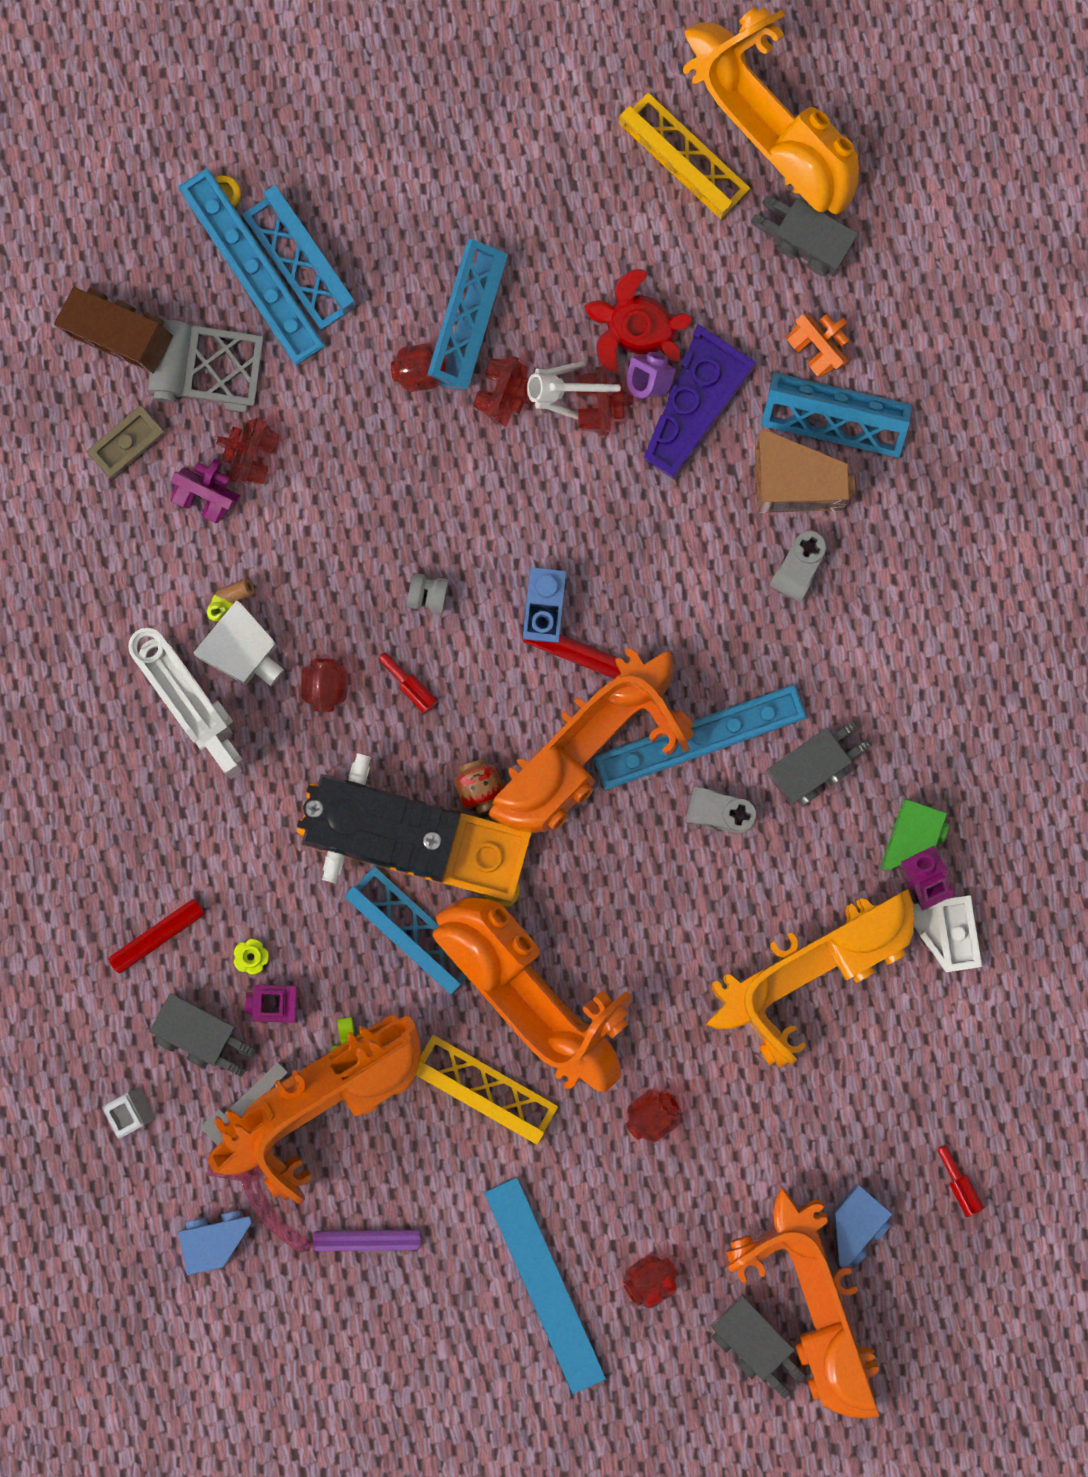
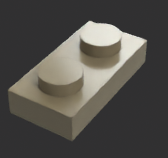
[86,405,165,480]

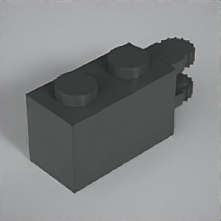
[751,196,858,277]
[766,721,872,807]
[149,993,256,1077]
[710,1295,806,1399]

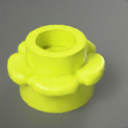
[233,939,269,975]

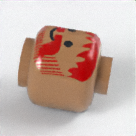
[453,759,504,815]

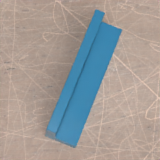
[242,185,356,331]
[427,239,508,390]
[761,372,912,458]
[344,866,467,995]

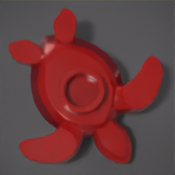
[584,269,692,371]

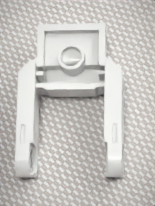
[128,628,243,779]

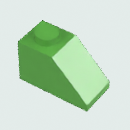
[880,799,950,872]

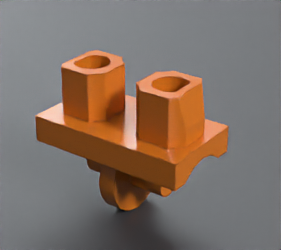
[786,313,850,377]

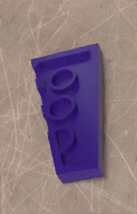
[644,324,756,480]

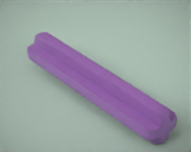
[313,1230,421,1251]

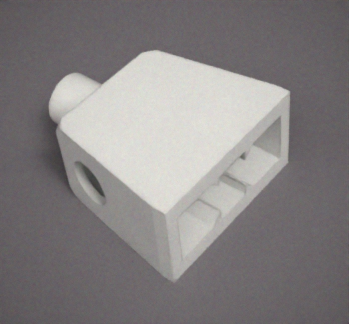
[193,600,284,686]

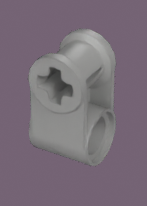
[769,531,826,603]
[685,787,756,834]

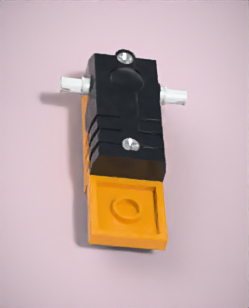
[296,753,531,903]

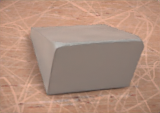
[102,1087,156,1139]

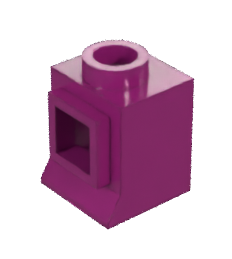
[901,846,955,911]
[245,985,299,1023]

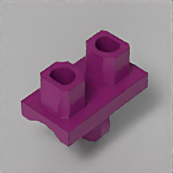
[171,459,241,523]

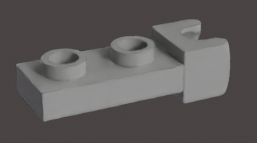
[201,1062,290,1146]

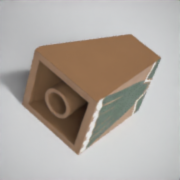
[755,430,855,513]

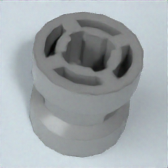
[407,573,449,614]

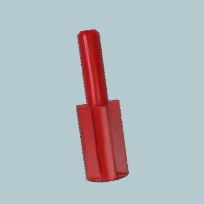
[379,653,439,715]
[937,1145,985,1218]

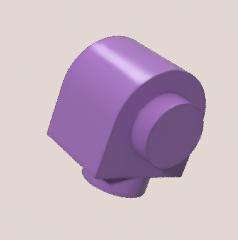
[627,352,676,398]

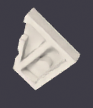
[913,895,983,972]

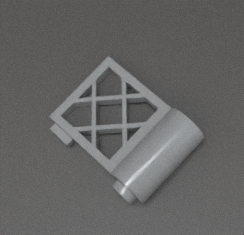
[147,319,263,413]

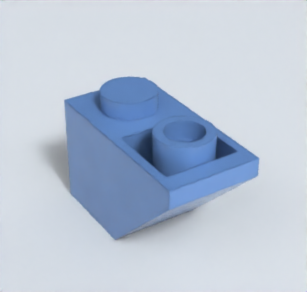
[523,567,566,643]
[832,1184,892,1268]
[178,1210,254,1275]

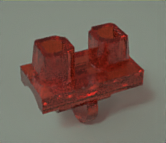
[473,355,535,427]
[575,366,634,436]
[216,418,280,484]

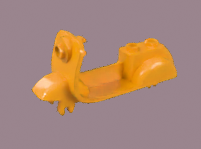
[683,7,859,215]
[704,889,915,1069]

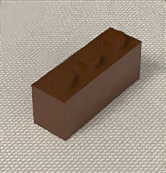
[54,286,173,374]

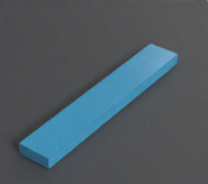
[178,167,325,366]
[593,685,807,791]
[484,1177,606,1394]

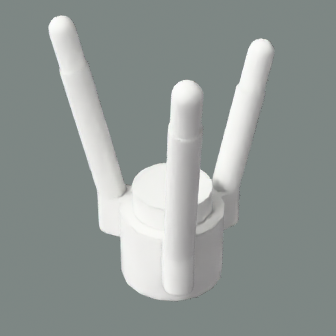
[527,361,621,419]

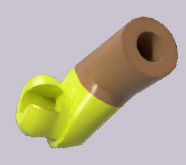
[207,578,254,622]

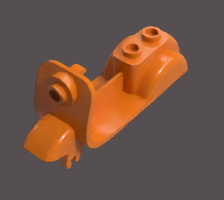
[489,648,694,833]
[433,897,633,1092]
[208,1015,421,1204]
[725,1185,880,1419]

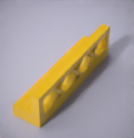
[619,93,751,219]
[416,1035,559,1145]

